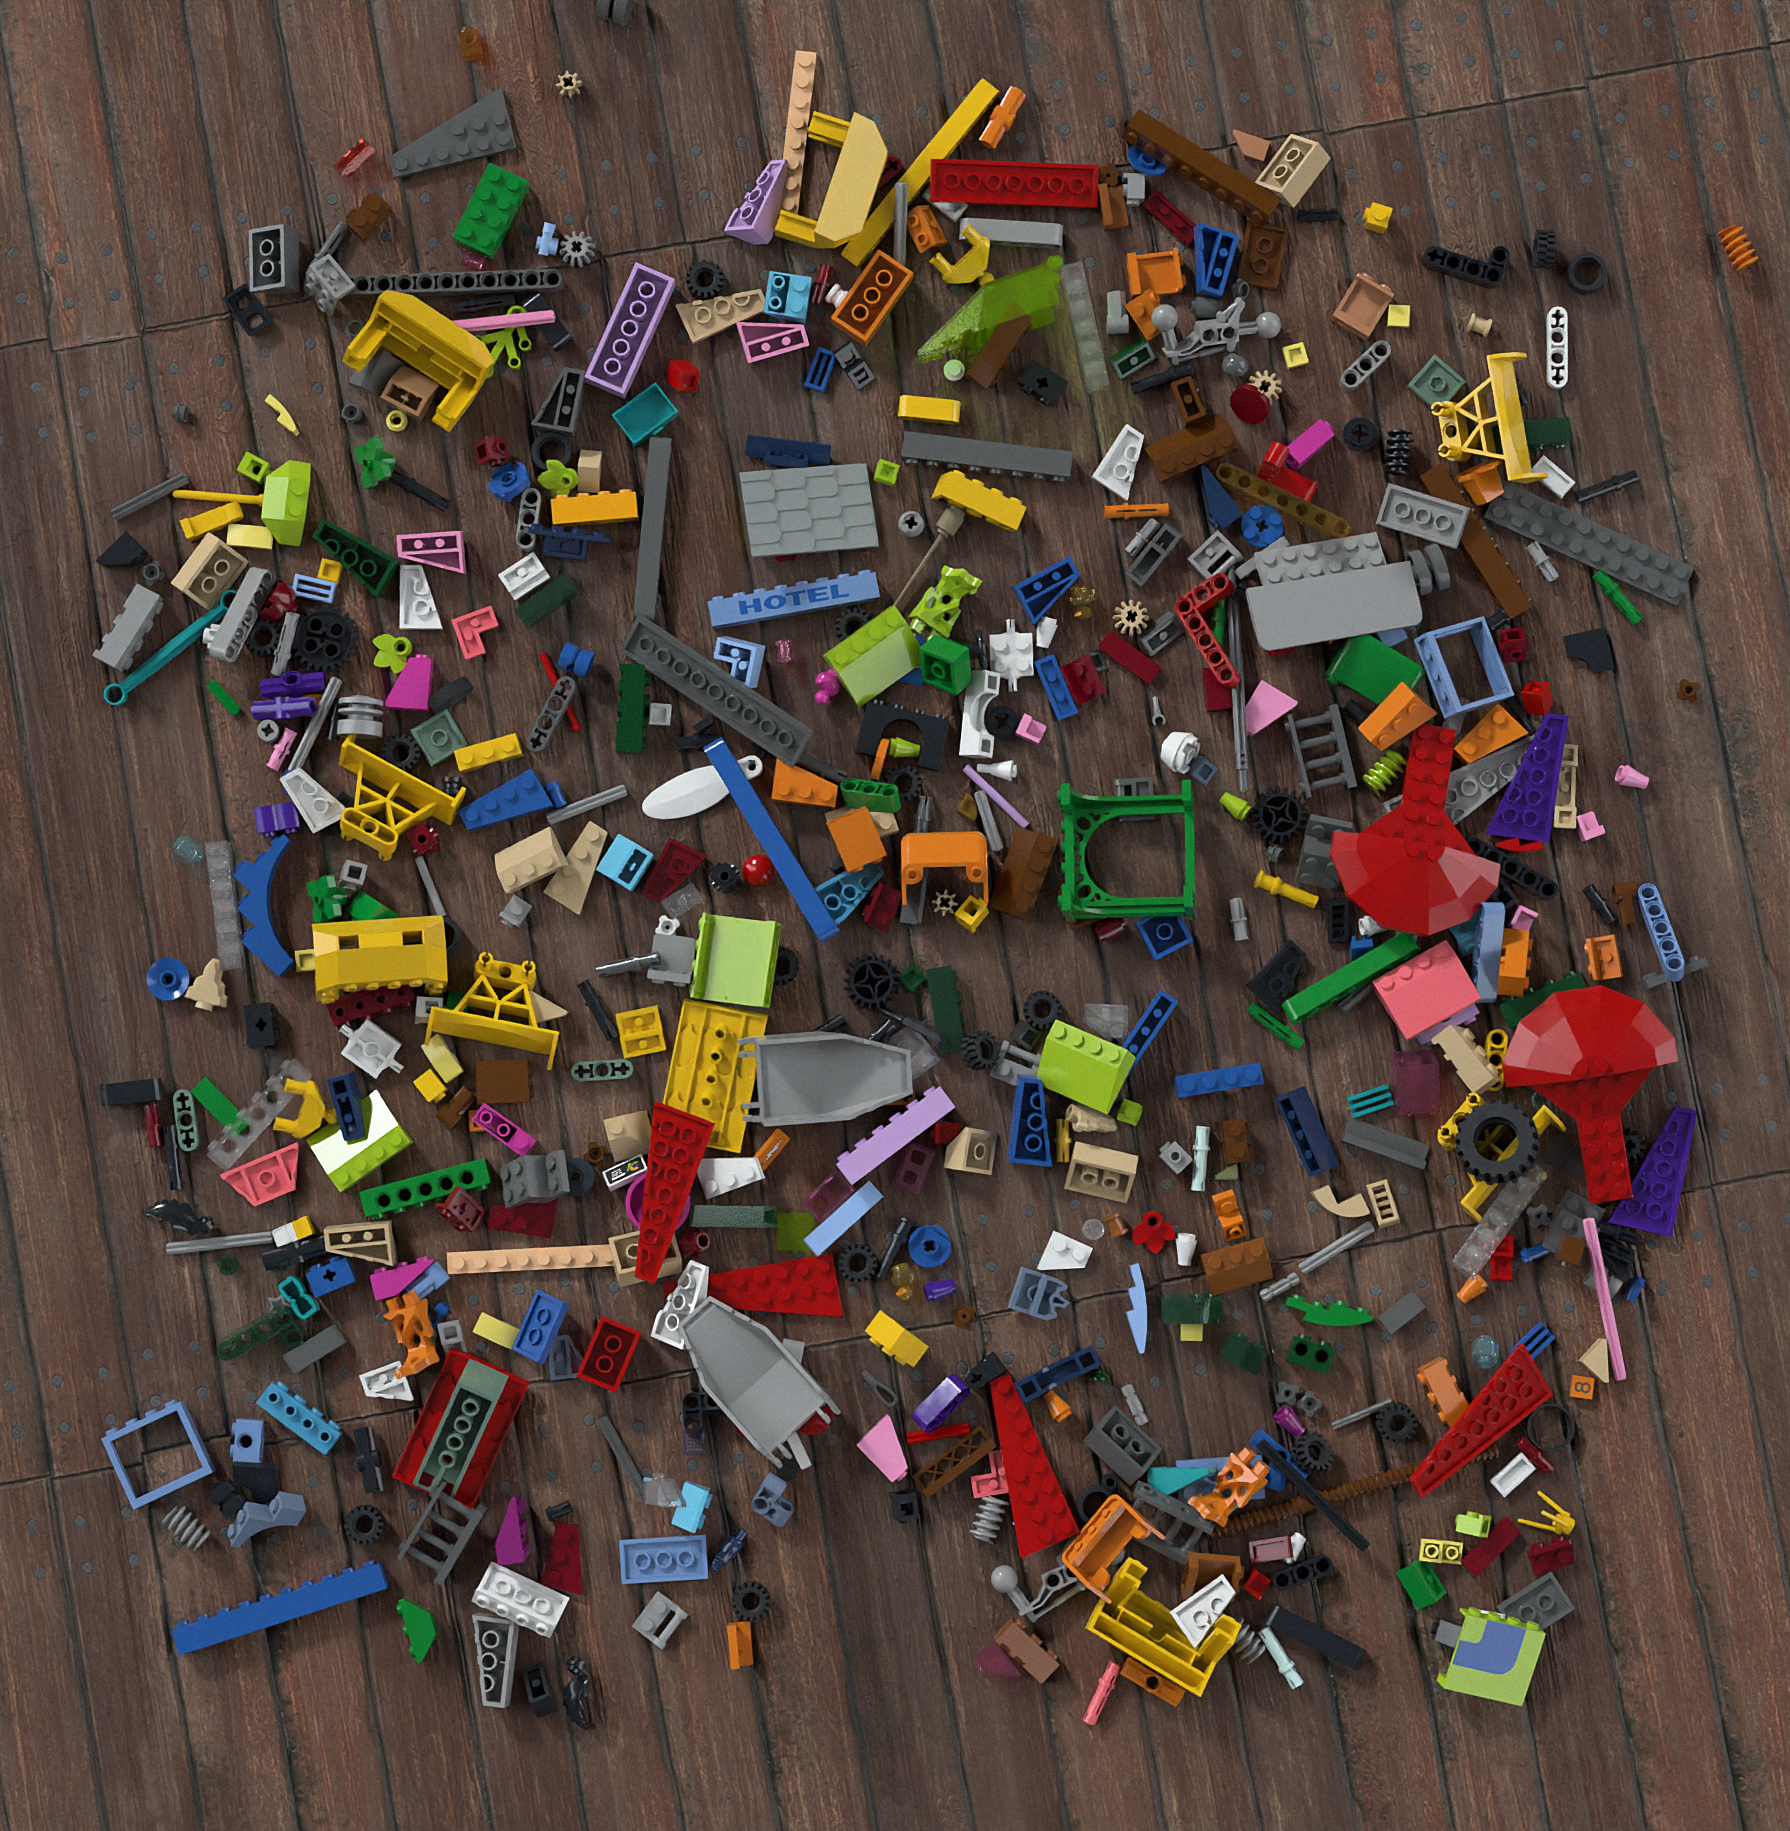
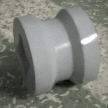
[257,720,281,743]

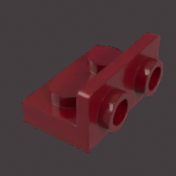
[1060,653,1106,705]
[861,882,902,932]
[435,1186,486,1232]
[1526,1535,1576,1576]

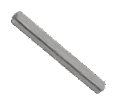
[288,677,342,771]
[166,1231,273,1255]

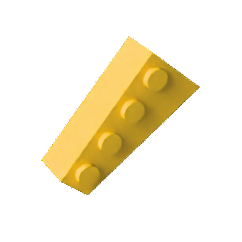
[931,470,1026,532]

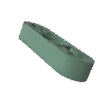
[571,1059,634,1082]
[173,1089,200,1151]

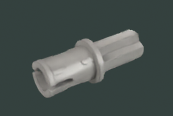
[1124,518,1160,558]
[1526,541,1558,582]
[1230,898,1249,941]

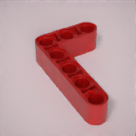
[1254,442,1318,505]
[1175,573,1240,688]

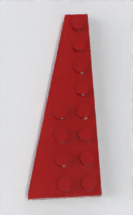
[634,1101,715,1285]
[663,1253,843,1317]
[1409,1344,1553,1498]
[989,1373,1080,1559]

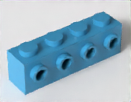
[256,1381,343,1455]

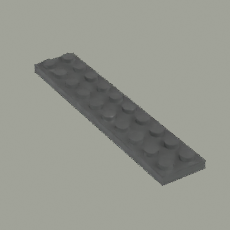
[1483,479,1694,607]
[619,614,814,768]

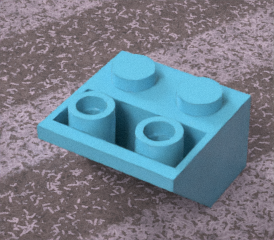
[763,271,812,324]
[596,834,655,892]
[672,1480,713,1533]

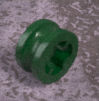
[1089,1368,1111,1385]

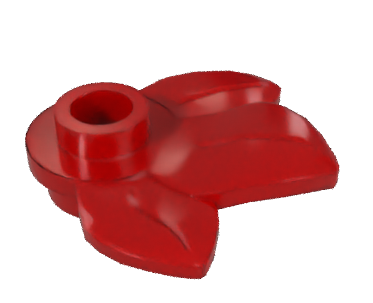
[1132,1211,1175,1254]

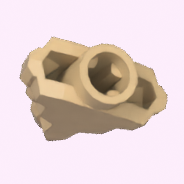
[184,958,228,1011]
[1065,1101,1117,1133]

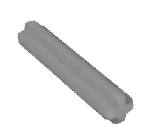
[974,790,1003,852]

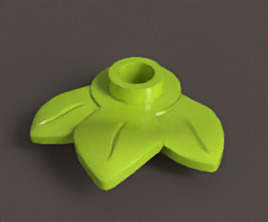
[538,460,578,499]
[372,634,412,674]

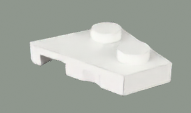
[1037,1231,1093,1270]
[359,1360,415,1401]

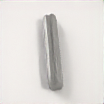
[893,182,908,266]
[546,785,627,824]
[1298,1222,1374,1274]

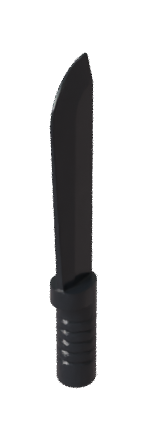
[1506,693,1536,736]
[879,1006,947,1045]

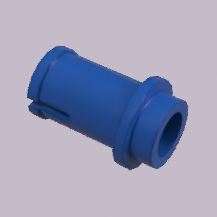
[545,780,568,809]
[1519,1242,1549,1264]
[1622,1274,1646,1303]

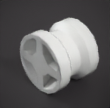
[825,284,848,309]

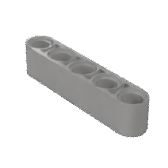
[959,218,1063,249]
[209,567,275,662]

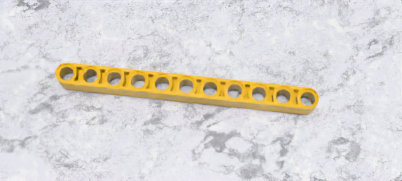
[841,78,1000,268]

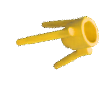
[1518,1491,1575,1535]

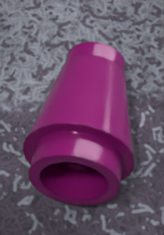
[1274,1405,1305,1438]

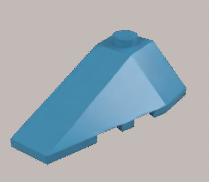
[814,862,884,925]

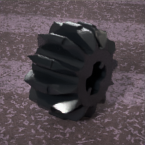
[1623,1128,1646,1164]

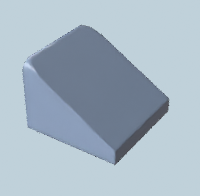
[1186,755,1218,786]

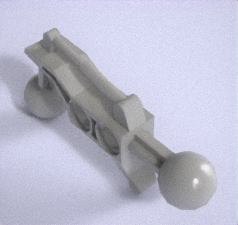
[1152,297,1281,365]
[991,1535,1125,1622]

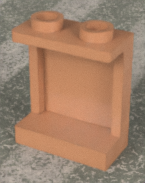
[1330,273,1394,341]

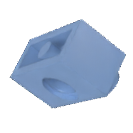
[230,1418,266,1463]

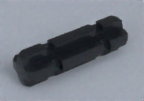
[1297,208,1339,222]

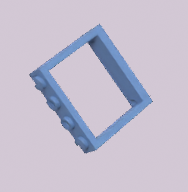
[1414,616,1514,719]
[101,1399,216,1510]

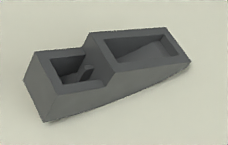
[1125,522,1184,587]

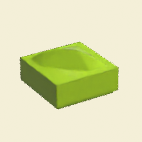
[873,459,900,487]

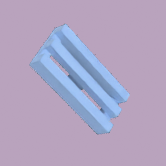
[292,574,338,605]

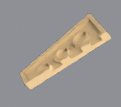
[675,289,765,344]
[544,821,608,915]

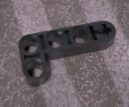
[1421,246,1510,289]
[682,1391,726,1438]

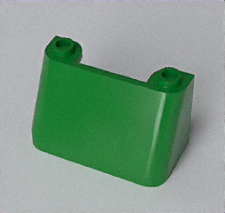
[1324,634,1426,705]

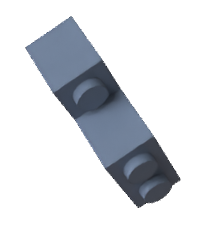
[228,1491,306,1548]

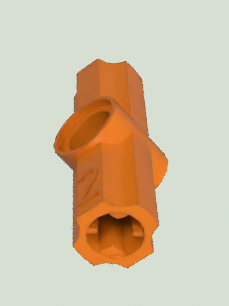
[979,86,1026,150]
[1119,1657,1185,1707]

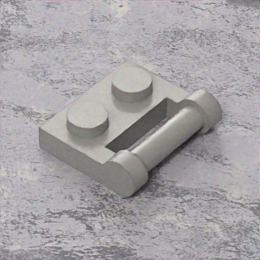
[1187,530,1244,580]
[990,1040,1042,1086]
[632,1591,689,1650]

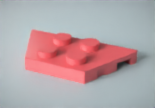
[220,1142,299,1207]

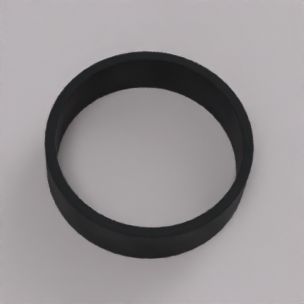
[427,676,474,714]
[1525,1403,1575,1451]

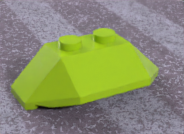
[261,460,311,547]

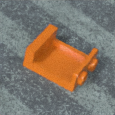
[1126,248,1186,300]
[826,806,887,873]

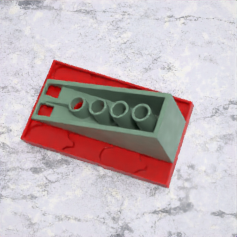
[392,1346,530,1509]

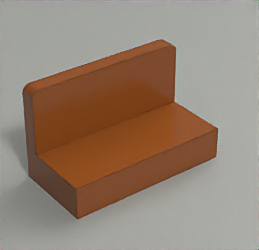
[1098,183,1128,231]

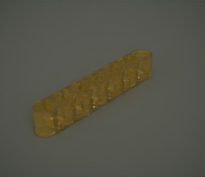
[1214,463,1350,539]

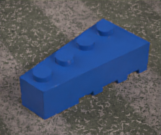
[457,768,555,832]
[1006,1074,1052,1167]

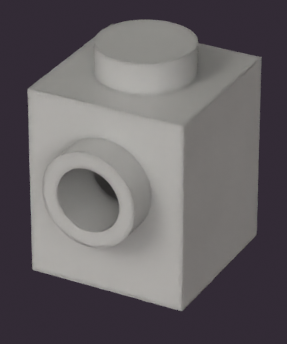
[338,860,368,892]
[1158,1141,1193,1175]

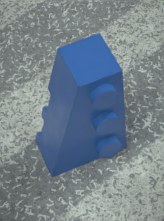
[1194,223,1239,299]
[1011,556,1080,625]

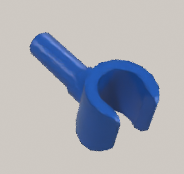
[432,1302,449,1330]

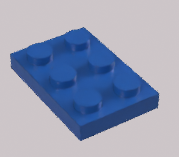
[512,1289,570,1364]

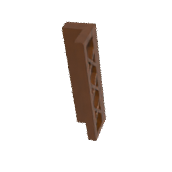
[912,1424,997,1498]

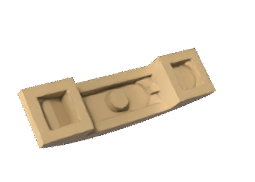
[1553,744,1578,829]

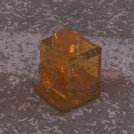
[457,26,485,62]

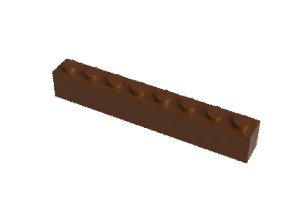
[1122,109,1281,227]
[1417,463,1532,620]

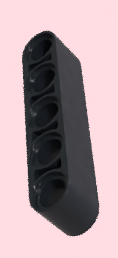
[1466,837,1558,901]
[1263,1603,1367,1670]

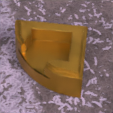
[956,793,977,822]

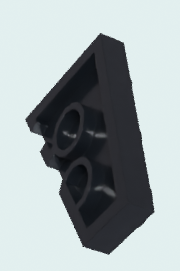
[1246,939,1306,1015]

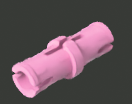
[266,727,297,771]

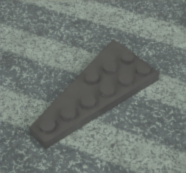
[389,87,517,179]

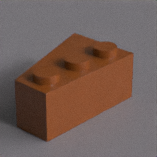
[994,1617,1059,1684]

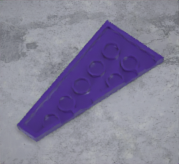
[1485,713,1569,843]
[1607,1106,1697,1236]

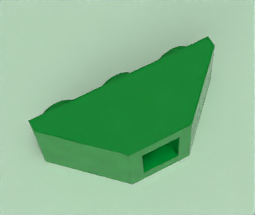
[397,1597,438,1663]

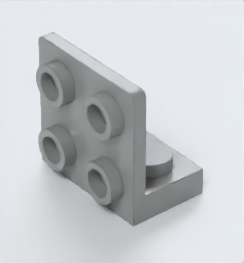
[303,254,355,317]

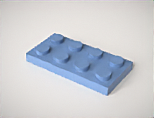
[1176,1454,1265,1504]
[619,1534,708,1584]

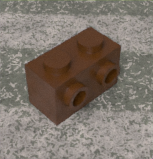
[345,192,393,242]
[1169,376,1207,427]
[1220,1118,1252,1164]

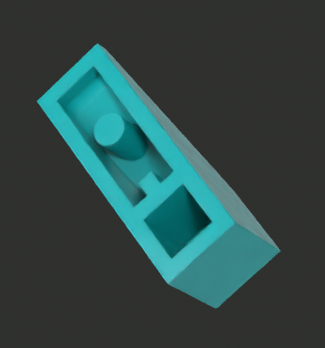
[1147,1466,1216,1495]

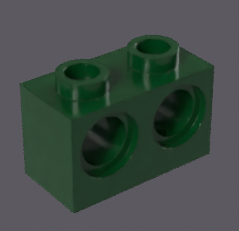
[1284,1333,1336,1374]

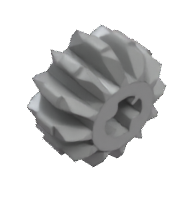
[559,231,595,268]

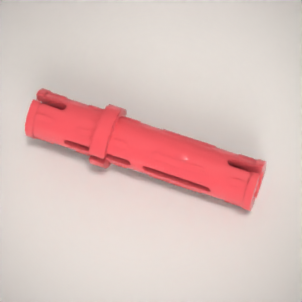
[1082,1660,1122,1726]

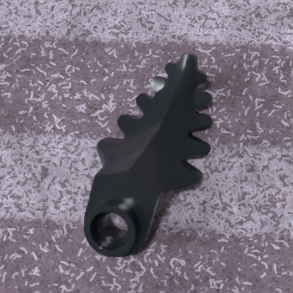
[143,1199,215,1236]
[563,1656,591,1730]

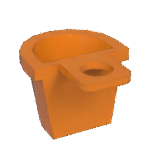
[1455,459,1504,505]

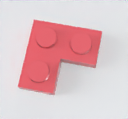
[451,606,499,661]
[970,1449,1008,1498]

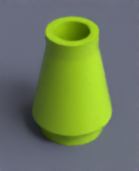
[888,737,920,758]
[1219,792,1252,821]

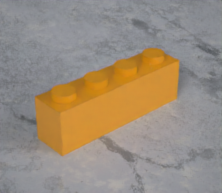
[551,489,639,527]

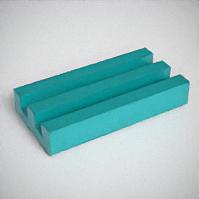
[1346,1084,1394,1118]

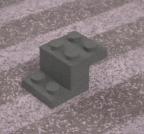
[1295,814,1353,891]
[500,1150,570,1209]
[1541,1189,1605,1267]

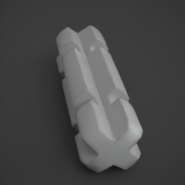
[1259,1273,1300,1302]
[1122,1384,1148,1426]

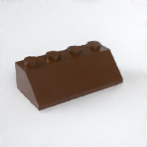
[964,302,1032,391]
[1143,413,1239,485]
[988,827,1058,922]

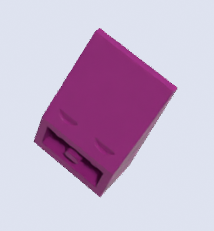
[495,1493,531,1566]

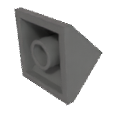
[348,349,406,400]

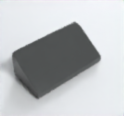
[1136,611,1185,656]

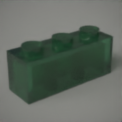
[514,572,580,630]

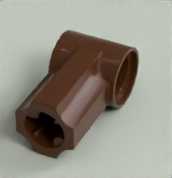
[1612,881,1641,925]
[435,1086,477,1130]

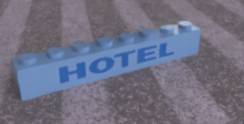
[708,570,880,629]

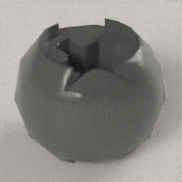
[1222,353,1249,379]

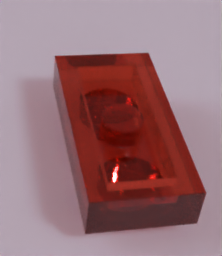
[333,138,376,179]

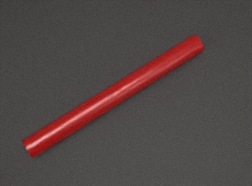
[539,652,581,732]

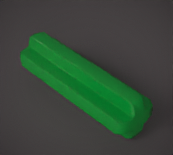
[207,680,241,716]

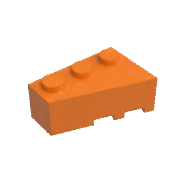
[1358,682,1438,751]
[1453,704,1529,766]
[771,758,838,810]
[1497,928,1533,997]
[1416,1357,1469,1427]

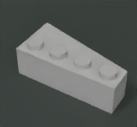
[92,584,164,673]
[472,1613,519,1708]

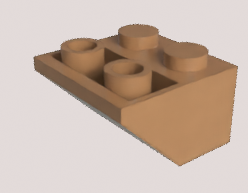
[381,365,440,421]

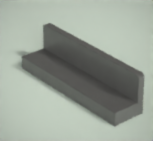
[900,867,929,925]
[1340,1117,1429,1170]

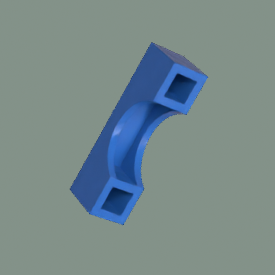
[1173,1063,1264,1098]

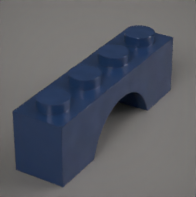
[1013,1345,1101,1403]

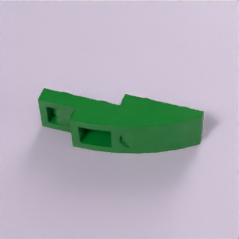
[1284,1294,1373,1326]

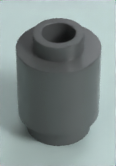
[1190,297,1222,320]

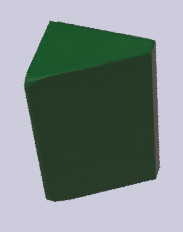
[1107,338,1156,380]

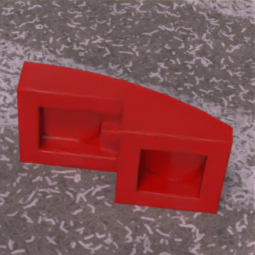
[1494,838,1543,853]
[1489,1235,1513,1282]

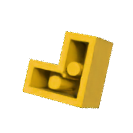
[865,1310,929,1367]

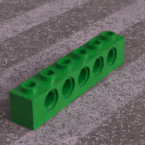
[359,1158,493,1220]

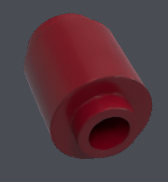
[1093,918,1126,943]

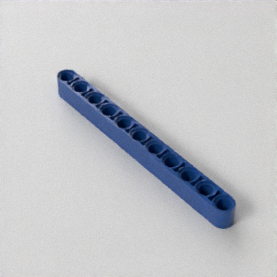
[703,737,840,943]

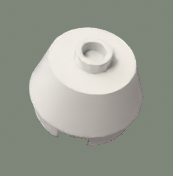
[1161,732,1200,774]

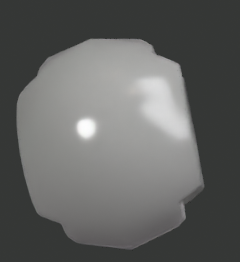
[898,511,925,537]

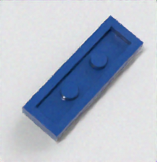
[1034,654,1078,721]

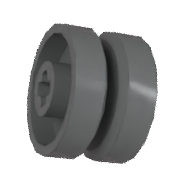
[595,0,635,26]
[1406,543,1450,597]

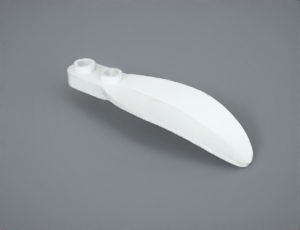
[642,755,763,819]

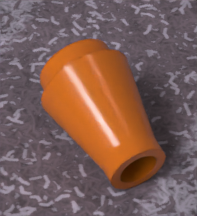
[1456,1273,1488,1304]
[1043,1390,1072,1423]

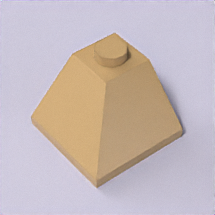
[604,1110,651,1162]
[944,1127,998,1175]

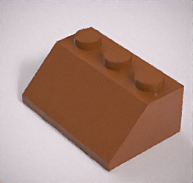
[1199,1237,1273,1296]

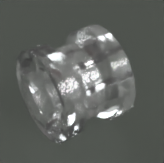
[1082,1219,1104,1240]

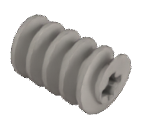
[969,1496,1009,1544]
[162,1506,211,1552]
[1232,1617,1265,1665]

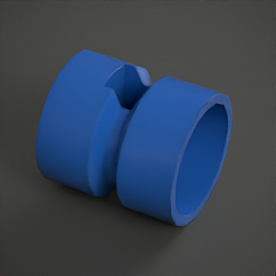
[557,642,595,679]

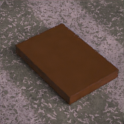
[1235,221,1289,291]

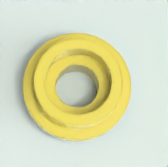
[386,410,408,432]

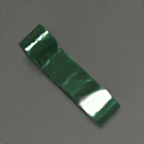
[217,1305,305,1361]

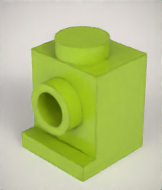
[237,452,273,485]
[1116,1099,1143,1126]
[1455,1511,1492,1538]

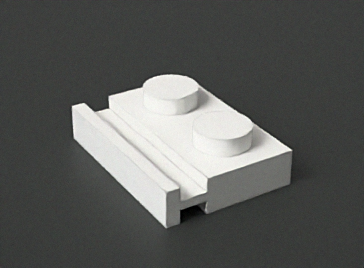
[498,552,551,602]

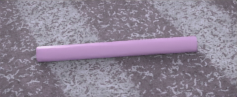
[962,765,1029,829]

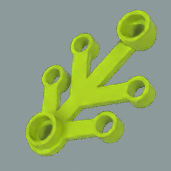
[475,305,532,379]

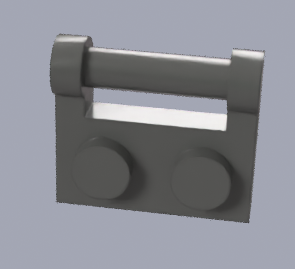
[1114,777,1155,822]

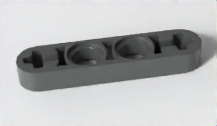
[527,676,577,752]

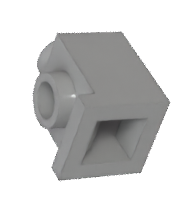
[1122,173,1145,207]

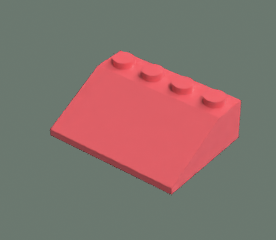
[1372,940,1481,1041]

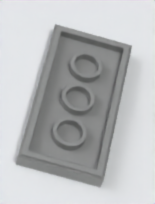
[1376,483,1470,549]

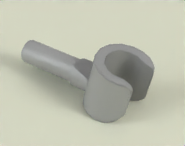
[1152,696,1165,726]

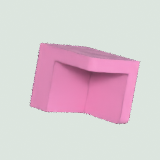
[1015,713,1046,746]
[1576,811,1605,842]
[1506,905,1538,930]

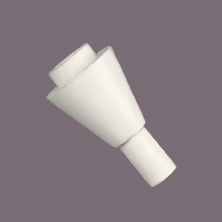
[977,760,1017,781]

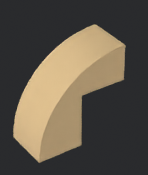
[1311,1185,1370,1217]

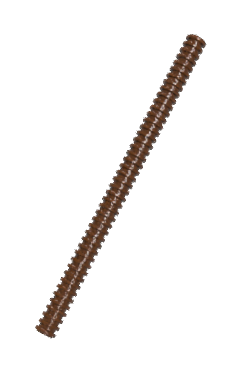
[1208,1442,1499,1541]

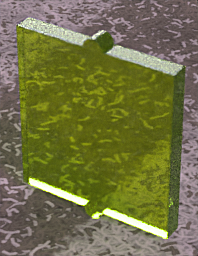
[777,1211,813,1253]

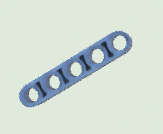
[1638,883,1684,982]
[1471,902,1505,1003]

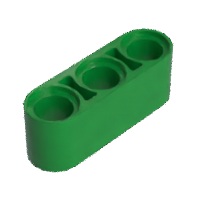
[840,778,901,813]

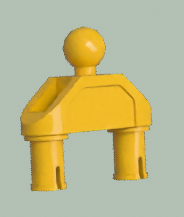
[930,224,994,289]
[273,1078,338,1138]

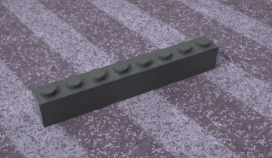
[901,431,1073,483]

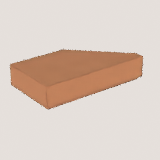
[1232,129,1270,163]

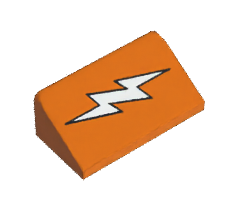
[754,1129,790,1171]

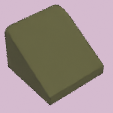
[1214,1163,1238,1180]

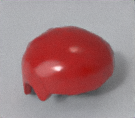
[742,854,776,887]

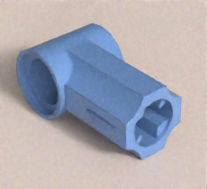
[405,1261,450,1300]

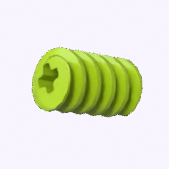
[1362,750,1407,796]

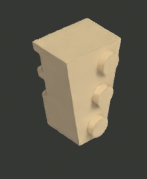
[1431,1024,1500,1095]
[324,1220,396,1266]

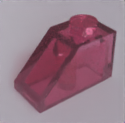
[973,1639,1021,1678]

